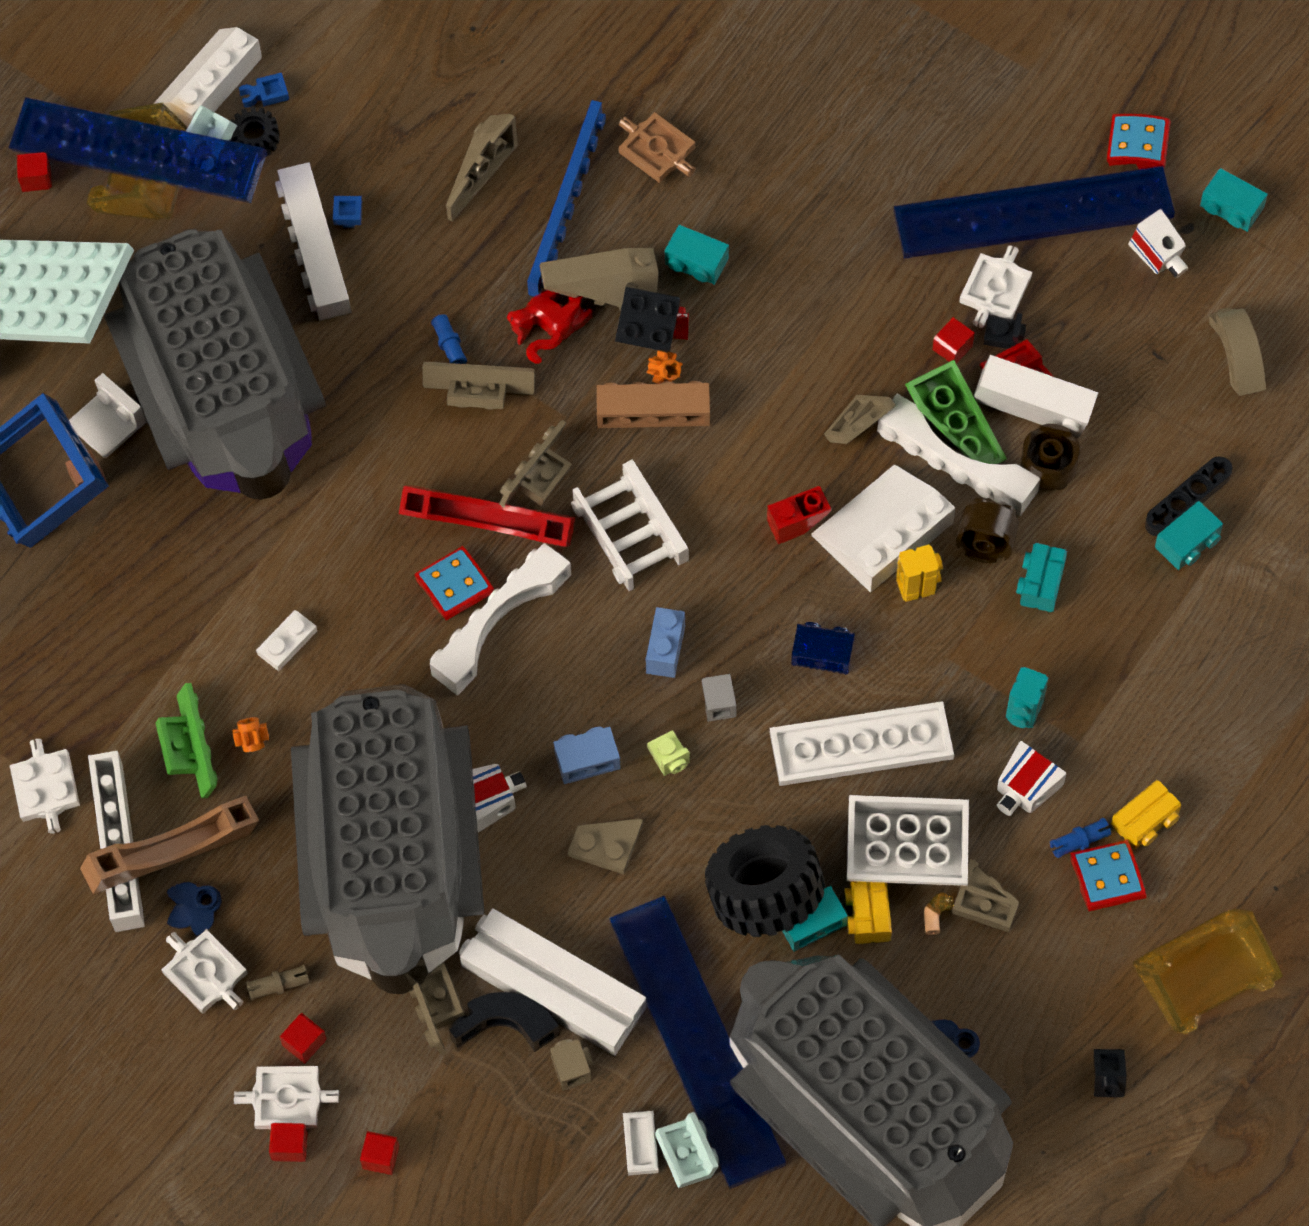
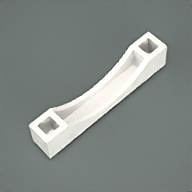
[877,393,1041,516]
[430,543,571,696]

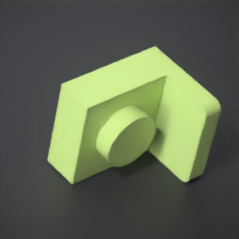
[647,730,690,776]

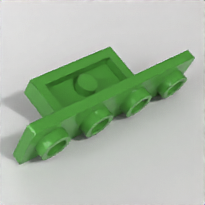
[156,683,217,799]

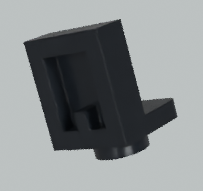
[983,313,1027,349]
[1093,1049,1127,1097]

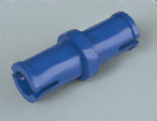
[431,314,467,364]
[1050,818,1111,858]

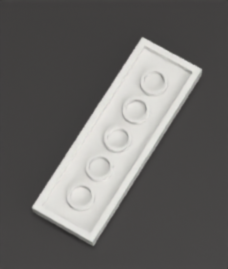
[769,701,954,786]

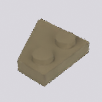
[824,395,896,444]
[568,819,643,874]
[952,859,1019,932]

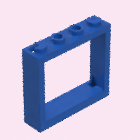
[0,393,109,548]

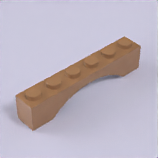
[80,795,259,894]

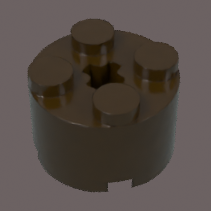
[1020,424,1080,490]
[955,498,1019,563]

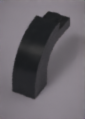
[449,992,560,1052]

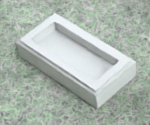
[623,1111,659,1176]

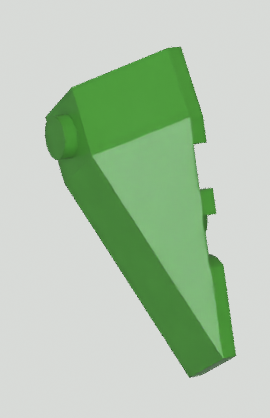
[905,360,1007,464]

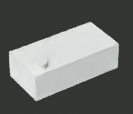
[974,355,1098,438]

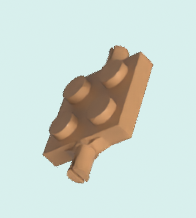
[619,112,696,183]

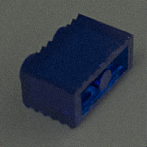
[791,622,855,675]

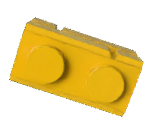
[896,544,943,602]
[1111,780,1181,849]
[844,881,892,944]

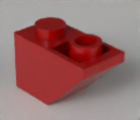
[767,486,831,544]

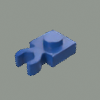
[239,72,289,108]

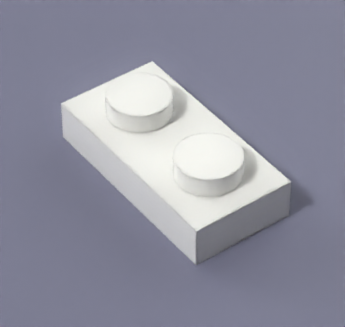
[256,610,318,671]

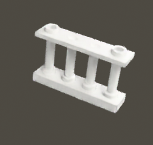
[571,459,689,591]

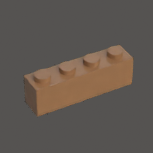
[597,381,710,428]

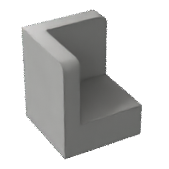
[702,674,736,722]

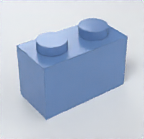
[646,607,685,678]
[553,727,620,784]

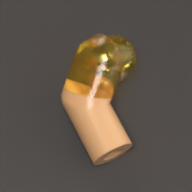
[924,893,954,935]

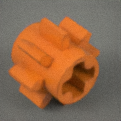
[647,350,683,384]
[232,717,269,752]

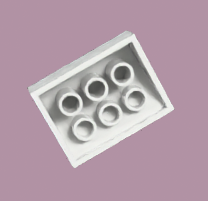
[812,464,955,593]
[847,795,969,886]

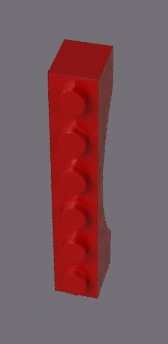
[398,485,576,547]

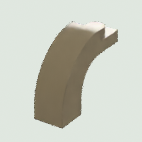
[1209,308,1266,396]

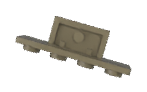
[422,362,535,410]
[499,420,572,507]
[404,963,465,1056]

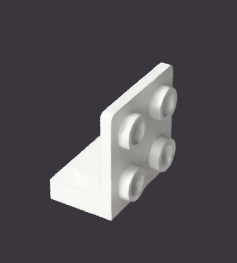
[69,373,146,458]

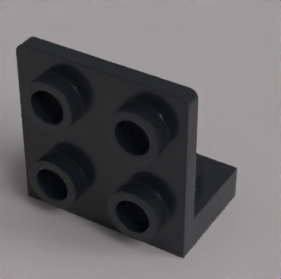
[615,283,680,352]

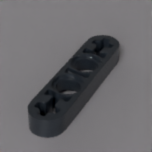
[1145,456,1233,537]

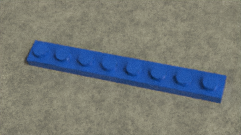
[527,100,606,296]

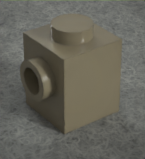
[550,1039,593,1091]

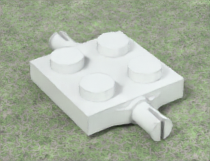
[959,246,1032,328]
[10,739,80,834]
[161,929,248,1014]
[234,1066,339,1129]

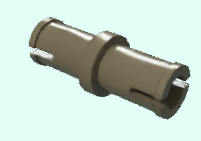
[246,965,309,1001]

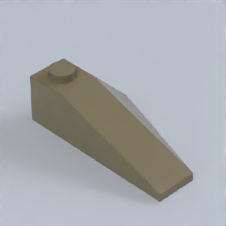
[446,114,518,222]
[539,248,659,311]

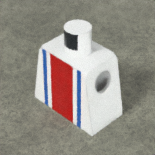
[1128,209,1188,278]
[997,741,1066,816]
[473,764,527,832]

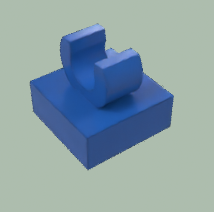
[333,196,362,228]

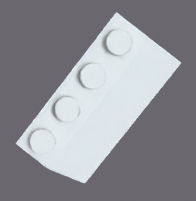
[153,27,262,127]

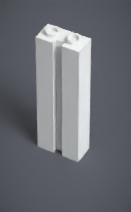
[459,908,647,1056]

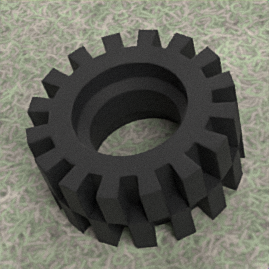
[231,107,280,160]

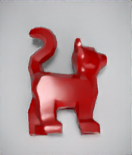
[507,290,592,364]

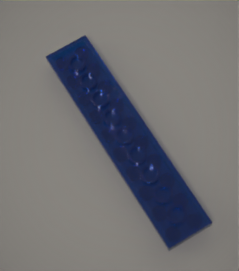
[9,97,267,203]
[893,166,1175,259]
[609,896,786,1190]

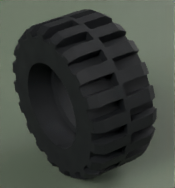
[705,825,825,937]

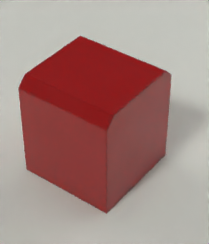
[17,152,52,192]
[932,317,975,364]
[279,1013,327,1064]
[269,1123,308,1162]
[360,1131,400,1175]

